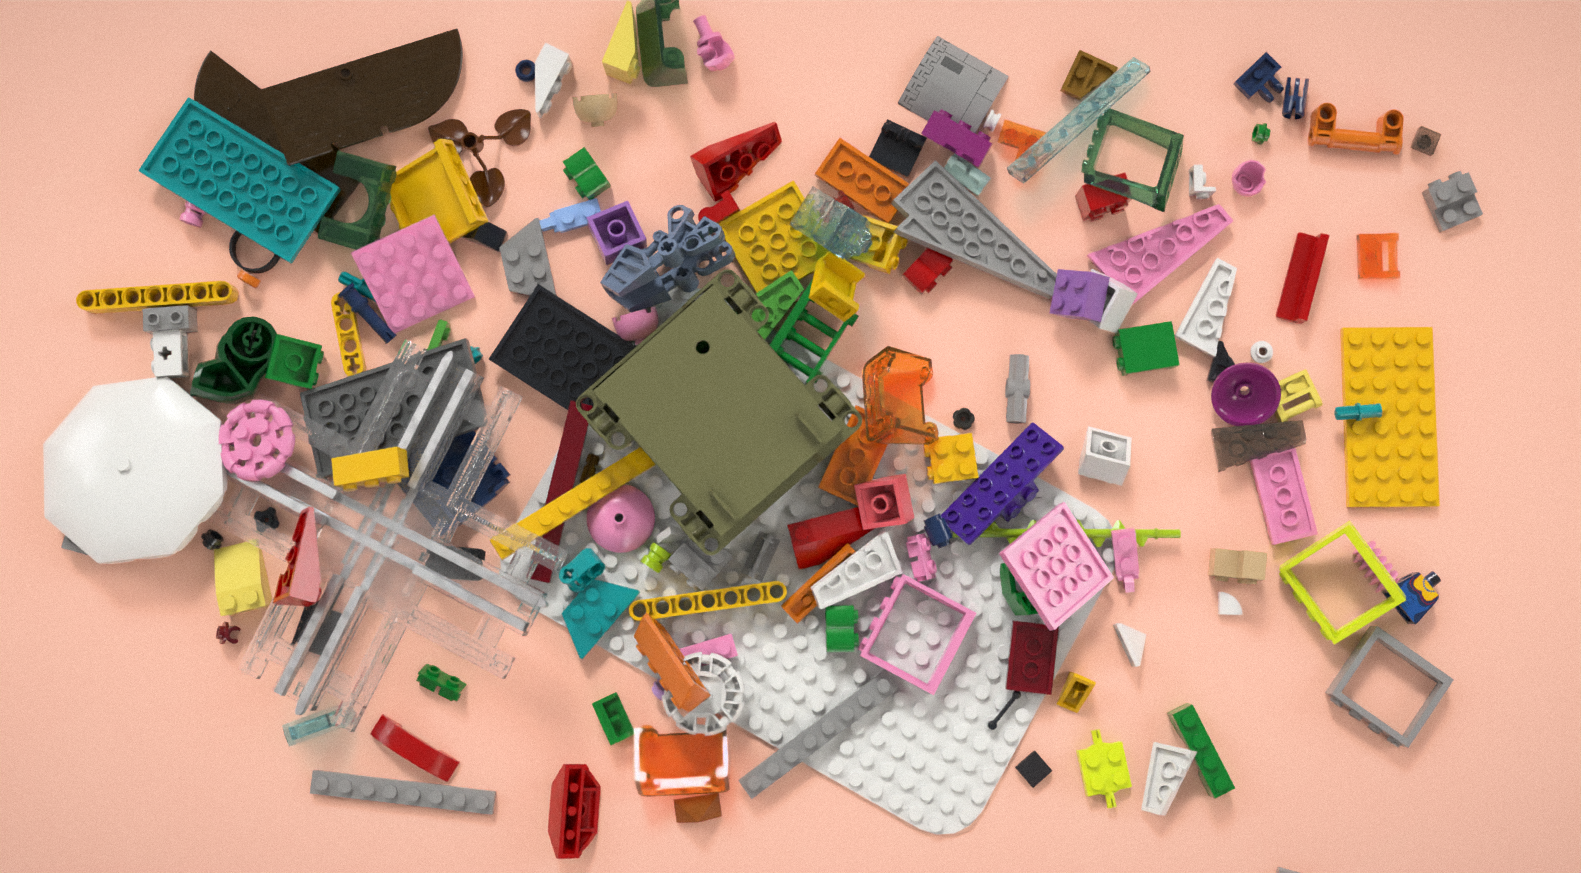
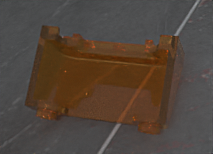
[862,346,939,445]
[634,725,730,797]

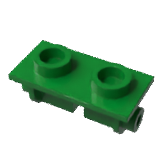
[416,664,467,702]

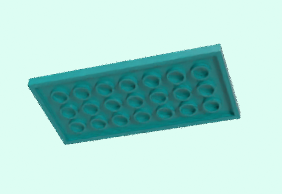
[138,97,341,264]

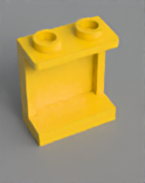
[809,250,865,322]

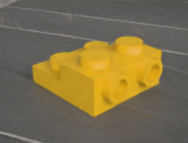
[845,215,908,274]
[923,433,979,485]

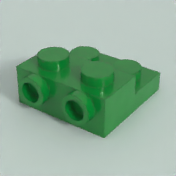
[265,334,324,389]

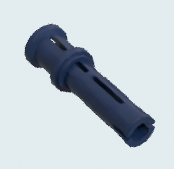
[337,282,397,344]

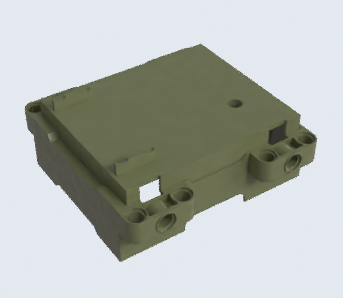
[576,269,862,556]

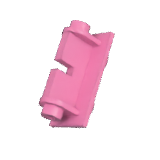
[906,533,937,582]

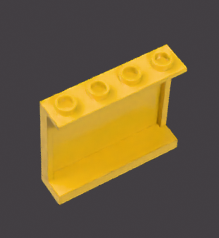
[378,139,488,244]

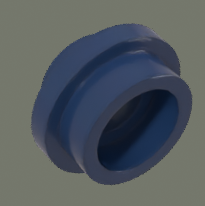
[515,59,535,82]

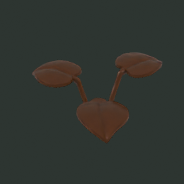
[428,109,531,207]

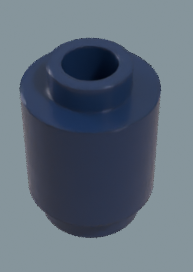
[923,513,953,549]

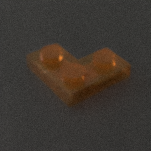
[997,119,1047,176]

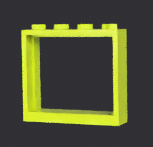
[1279,520,1406,645]

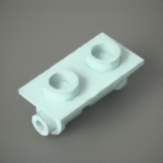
[944,153,991,196]

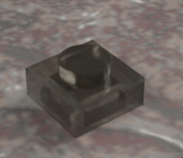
[1410,126,1442,156]

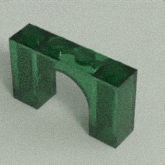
[317,150,397,250]

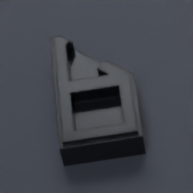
[1206,340,1235,383]

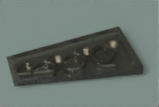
[1210,420,1307,473]

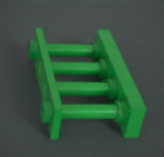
[770,279,859,384]

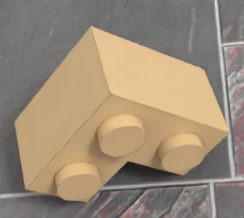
[1208,548,1268,585]

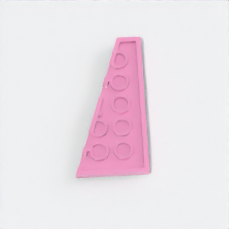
[1087,204,1233,305]

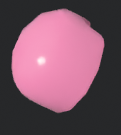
[1232,160,1266,197]

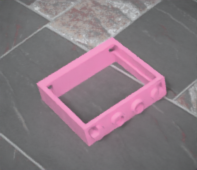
[858,574,977,695]

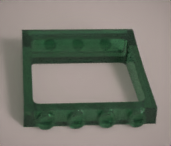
[1081,107,1184,212]

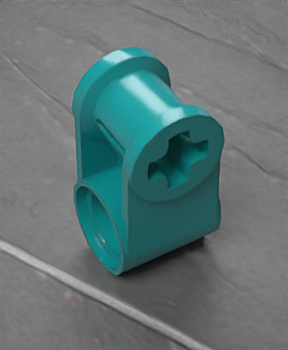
[559,548,605,593]

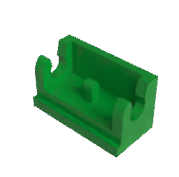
[592,692,635,746]

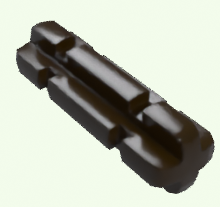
[579,453,600,484]

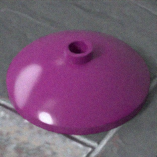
[1211,362,1281,427]

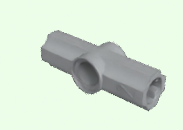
[1005,354,1030,424]

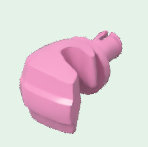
[693,15,735,71]

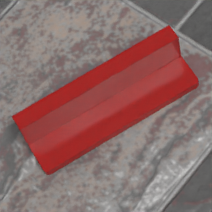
[1275,232,1330,324]

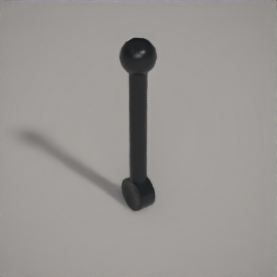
[988,691,1021,730]

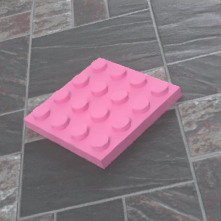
[351,214,475,333]
[999,502,1114,631]

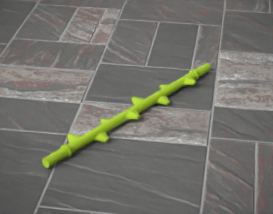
[952,520,1181,547]

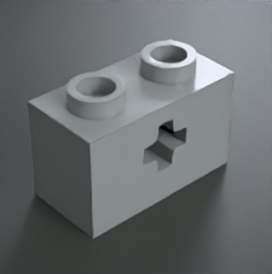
[142,306,198,335]

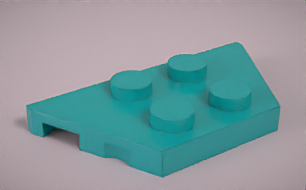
[561,579,640,659]

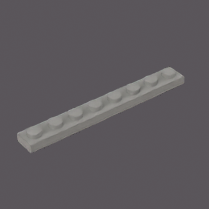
[738,669,899,799]
[309,770,496,815]

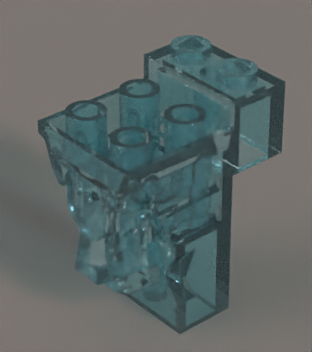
[789,186,872,261]

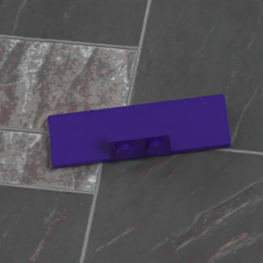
[941,422,1064,545]

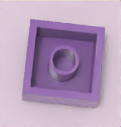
[587,200,647,265]
[1049,269,1110,322]

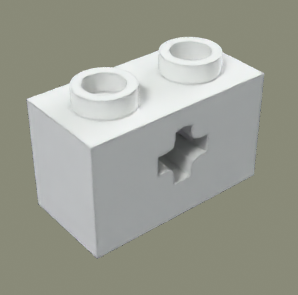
[150,330,189,379]

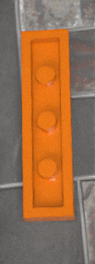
[781,543,855,624]

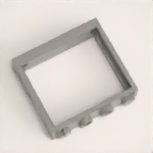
[1325,626,1454,748]

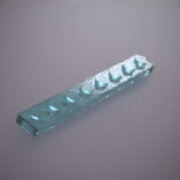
[1007,57,1151,184]

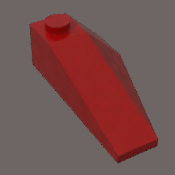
[690,122,782,202]

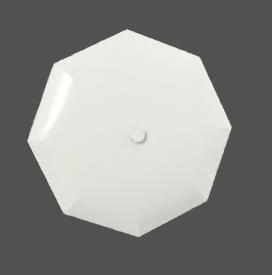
[43,376,228,564]

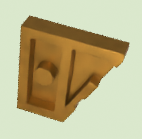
[1060,50,1118,100]

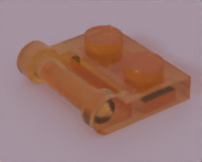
[1356,233,1401,279]

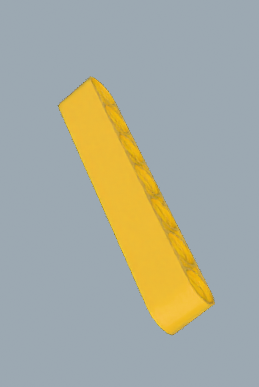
[76,281,239,314]
[629,581,787,621]

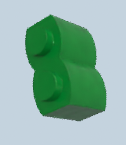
[562,147,611,200]
[825,605,859,652]

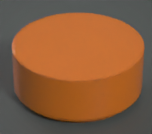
[237,270,261,288]

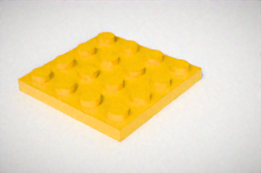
[718,180,838,293]

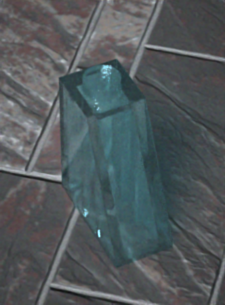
[281,701,359,747]

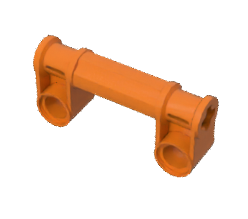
[1308,103,1404,155]

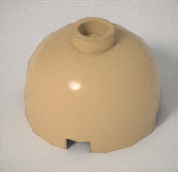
[572,93,618,127]

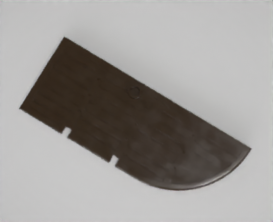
[260,28,463,166]
[194,50,368,235]

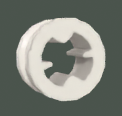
[983,110,1002,132]

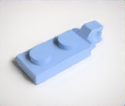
[539,198,601,233]

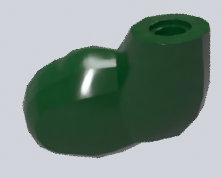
[190,316,277,405]

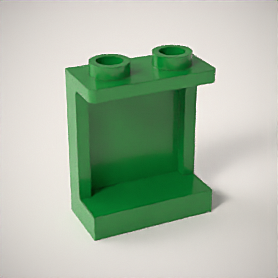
[1112,321,1180,376]

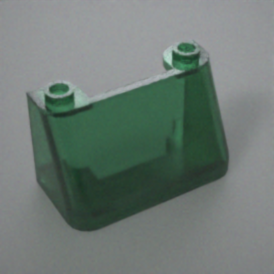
[636,0,688,87]

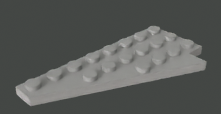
[891,160,1057,299]

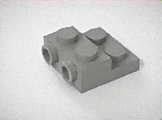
[1422,170,1483,233]
[668,538,733,591]

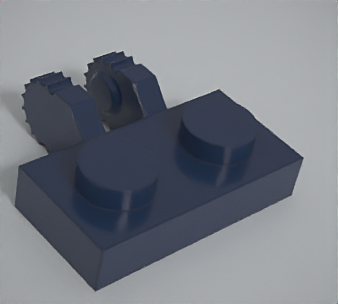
[1233,52,1284,103]

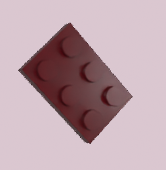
[1005,620,1059,695]

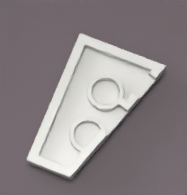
[1141,742,1197,816]

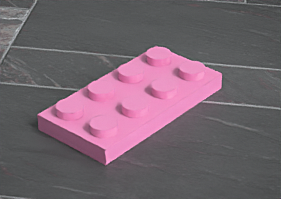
[1249,446,1318,545]

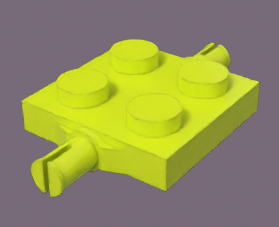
[1076,729,1132,808]

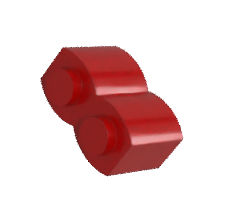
[902,248,953,295]

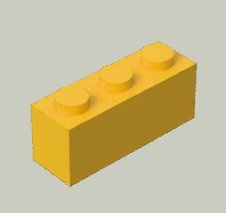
[331,447,409,491]

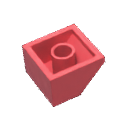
[854,474,915,530]

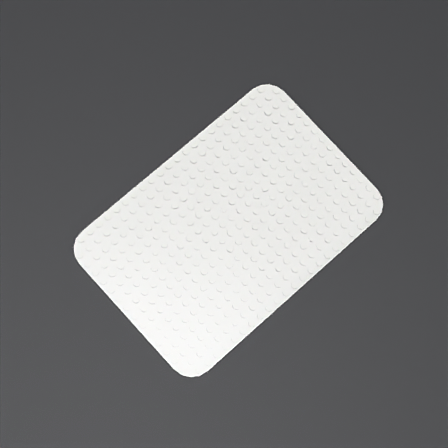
[500,285,1114,835]

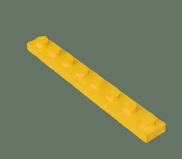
[489,447,656,560]

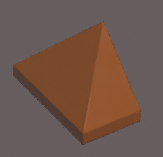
[673,793,722,823]

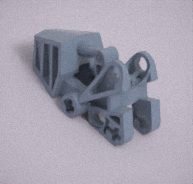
[600,205,735,313]

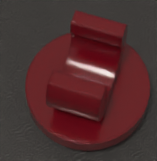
[216,621,241,645]

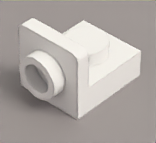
[1188,164,1216,199]

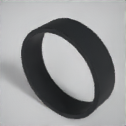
[229,231,280,274]

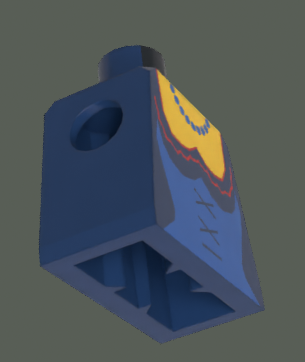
[1381,571,1441,625]

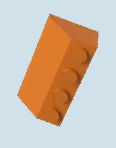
[634,613,711,713]

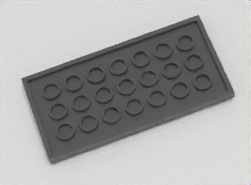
[300,338,490,480]

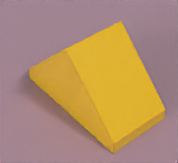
[1056,671,1096,713]

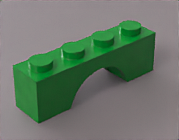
[1167,703,1236,799]

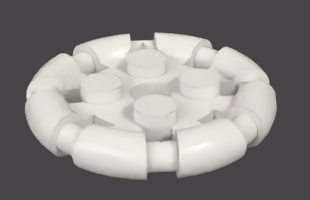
[662,652,745,736]

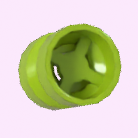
[640,542,672,573]

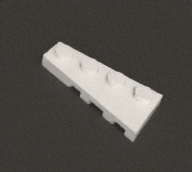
[1175,257,1237,358]
[810,530,903,609]

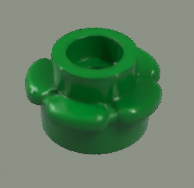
[1252,123,1271,145]

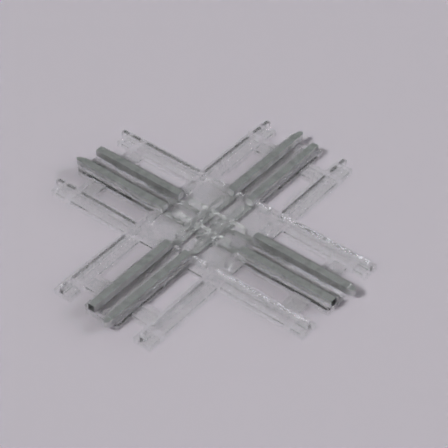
[208,339,569,732]

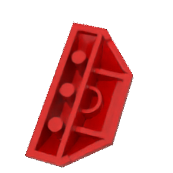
[548,764,601,859]

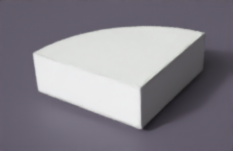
[656,526,688,544]
[1218,592,1243,615]

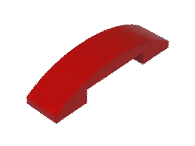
[370,714,460,782]

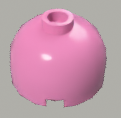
[612,306,659,345]

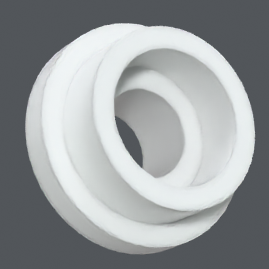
[1250,341,1273,363]

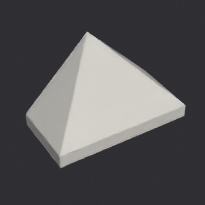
[1112,623,1147,667]

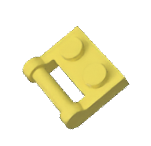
[1275,369,1323,425]

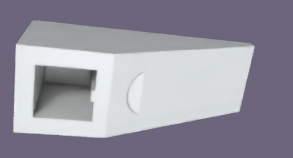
[535,42,572,118]

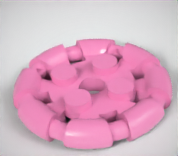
[219,400,295,482]

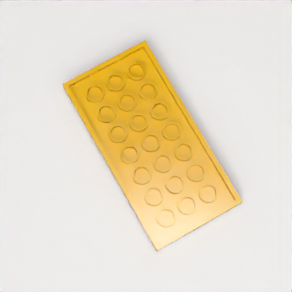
[1340,327,1440,507]

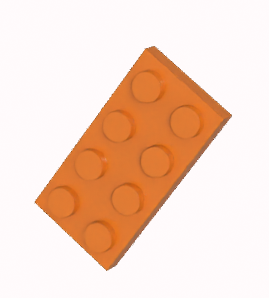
[814,137,910,223]
[818,405,897,507]

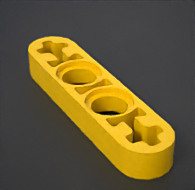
[331,292,366,376]

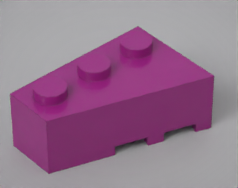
[921,109,993,167]

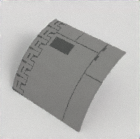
[898,36,1009,133]

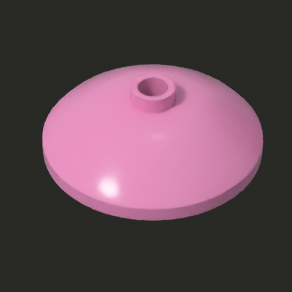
[587,485,655,553]

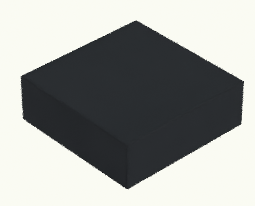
[1015,750,1052,788]

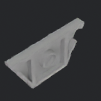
[499,217,557,296]

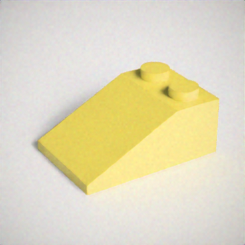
[602,0,641,84]
[214,539,274,616]

